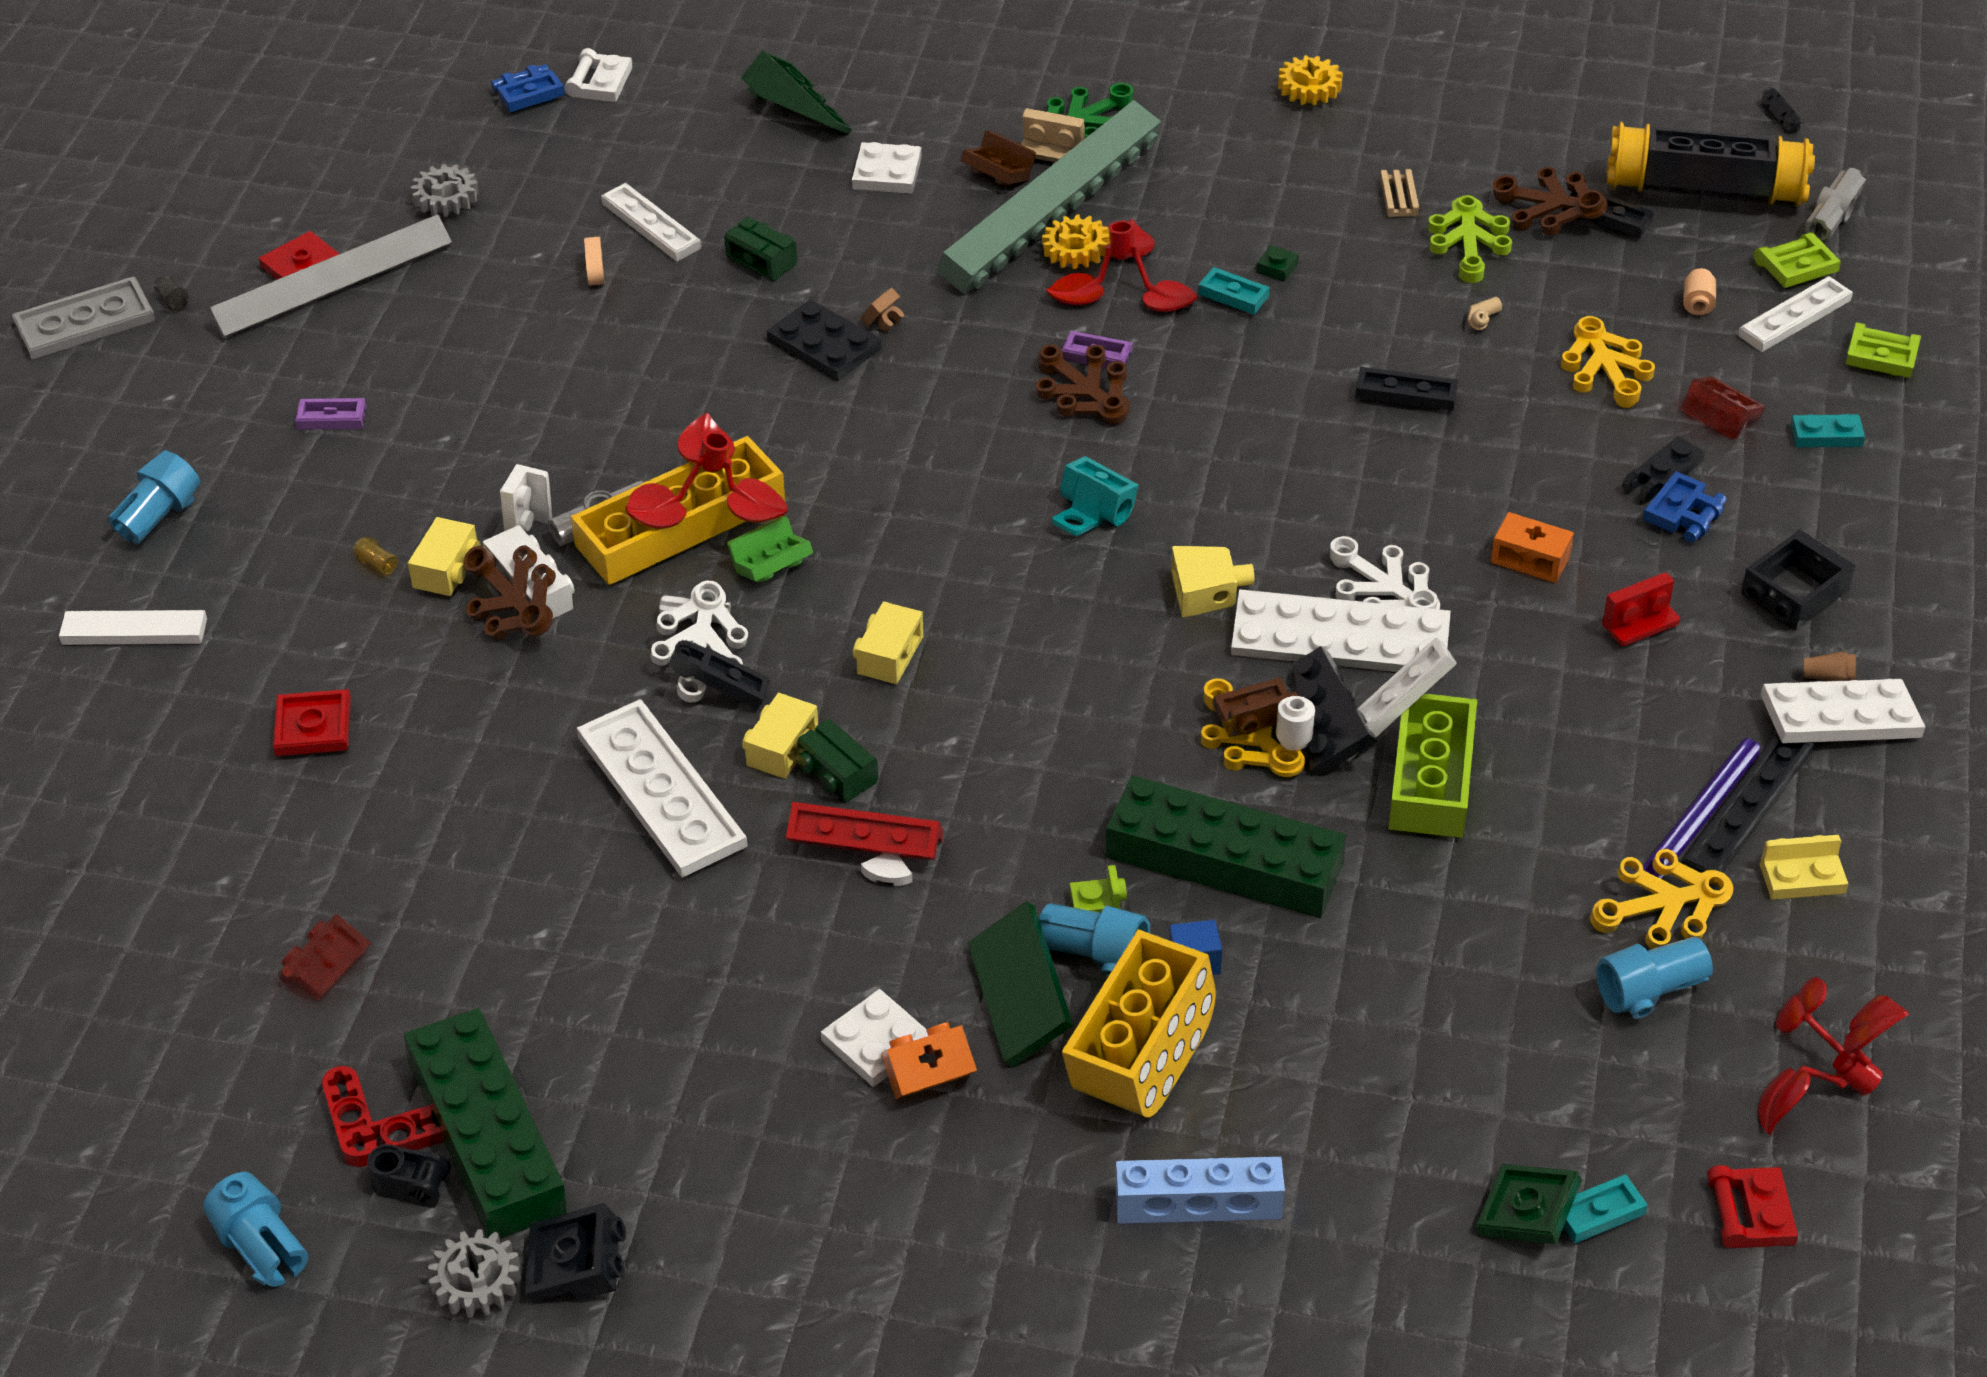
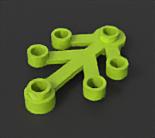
[1428,195,1512,283]

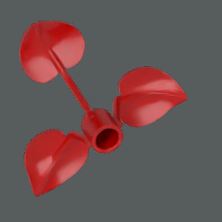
[1046,219,1197,312]
[625,413,788,529]
[1758,977,1910,1136]

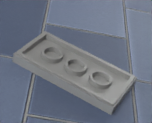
[12,276,156,360]

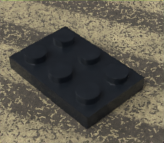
[767,299,882,381]

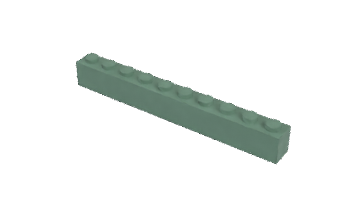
[937,100,1161,295]

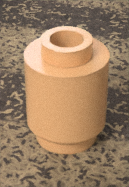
[1683,268,1716,315]

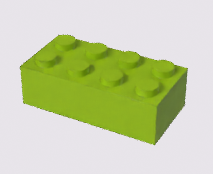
[1388,693,1477,838]

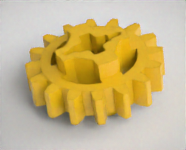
[1278,55,1343,105]
[1042,215,1109,269]

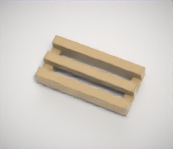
[1380,169,1419,217]

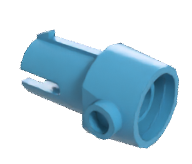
[107,450,201,545]
[1039,903,1150,977]
[1596,937,1713,1019]
[203,1172,309,1287]

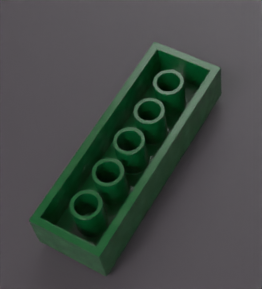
[1106,775,1346,918]
[404,1008,567,1238]

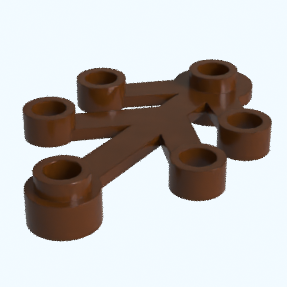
[1492,167,1608,235]
[1036,344,1130,425]
[464,545,556,640]

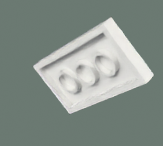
[1760,679,1925,743]

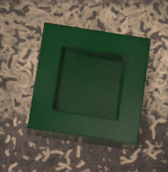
[1256,245,1299,282]

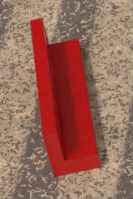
[786,802,944,861]

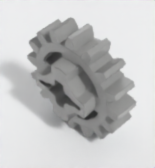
[410,164,479,217]
[428,1229,521,1318]

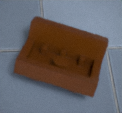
[960,130,1036,186]
[1213,677,1298,738]

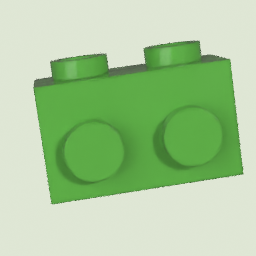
[727,516,813,582]

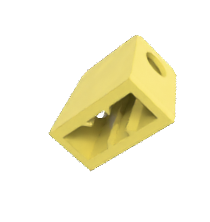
[1171,546,1255,617]

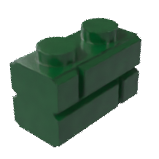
[724,216,798,282]
[796,719,879,802]

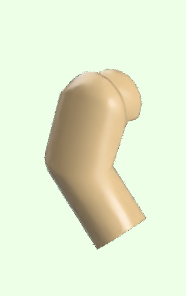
[1467,297,1502,331]

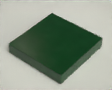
[1475,1164,1582,1244]

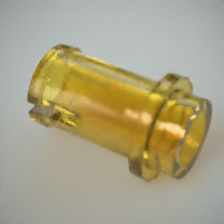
[354,537,398,575]

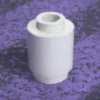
[1276,696,1315,751]

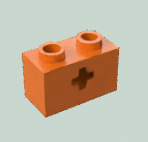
[1491,512,1574,583]
[881,1022,977,1099]

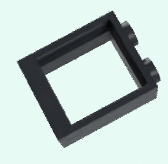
[1741,530,1856,630]

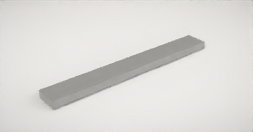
[209,214,452,339]

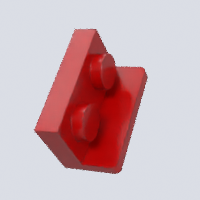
[1602,572,1680,646]

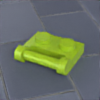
[1754,232,1841,288]
[1845,322,1921,378]

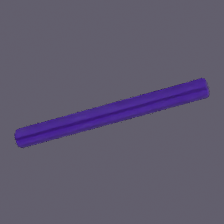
[1643,738,1761,879]

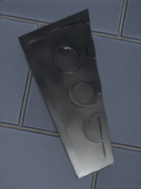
[1292,646,1378,776]

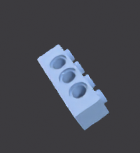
[1115,1157,1285,1224]

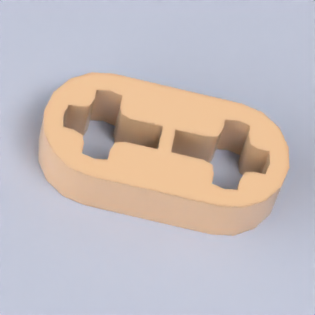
[584,236,605,286]

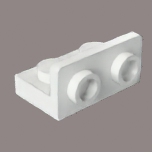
[500,464,552,531]

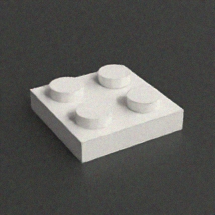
[852,142,922,194]
[821,989,928,1087]

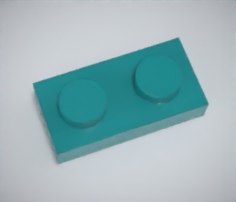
[1198,267,1270,315]
[1790,414,1865,447]
[1563,1174,1648,1244]

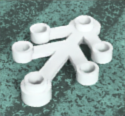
[1330,536,1440,610]
[650,581,748,703]

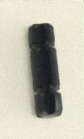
[1761,88,1802,133]

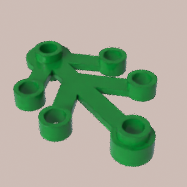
[1047,83,1133,138]

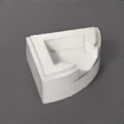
[861,854,913,886]

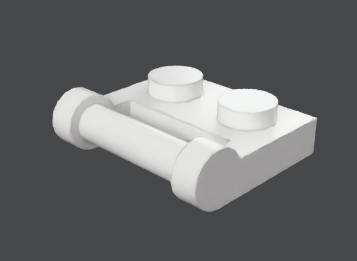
[564,48,632,102]

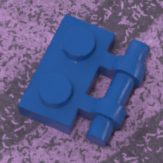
[491,64,565,112]
[1643,471,1727,543]

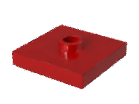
[258,231,339,280]
[273,689,351,756]

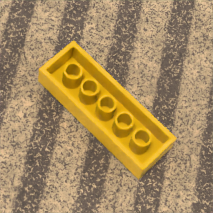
[570,436,786,585]

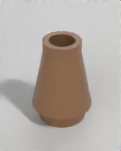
[1804,650,1856,682]

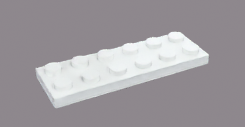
[1231,589,1451,677]
[577,699,748,878]

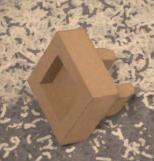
[860,287,904,332]

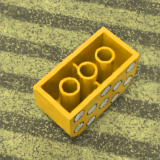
[1062,930,1216,1117]

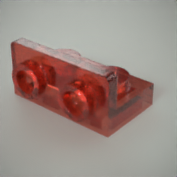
[1681,376,1766,439]
[279,914,371,1001]

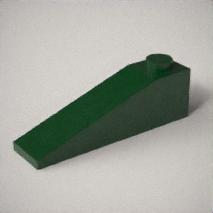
[741,50,852,134]

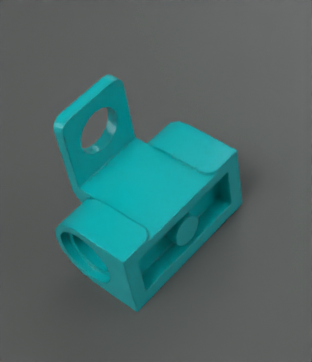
[1052,456,1139,536]

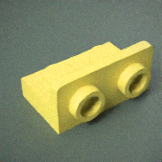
[1760,835,1848,900]

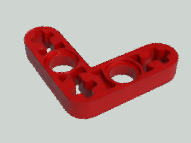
[322,1066,444,1167]

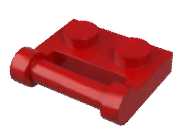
[1707,1165,1798,1248]

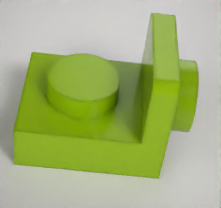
[1069,865,1127,913]

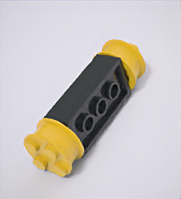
[1606,121,1815,207]

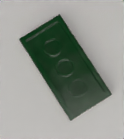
[968,901,1074,1068]

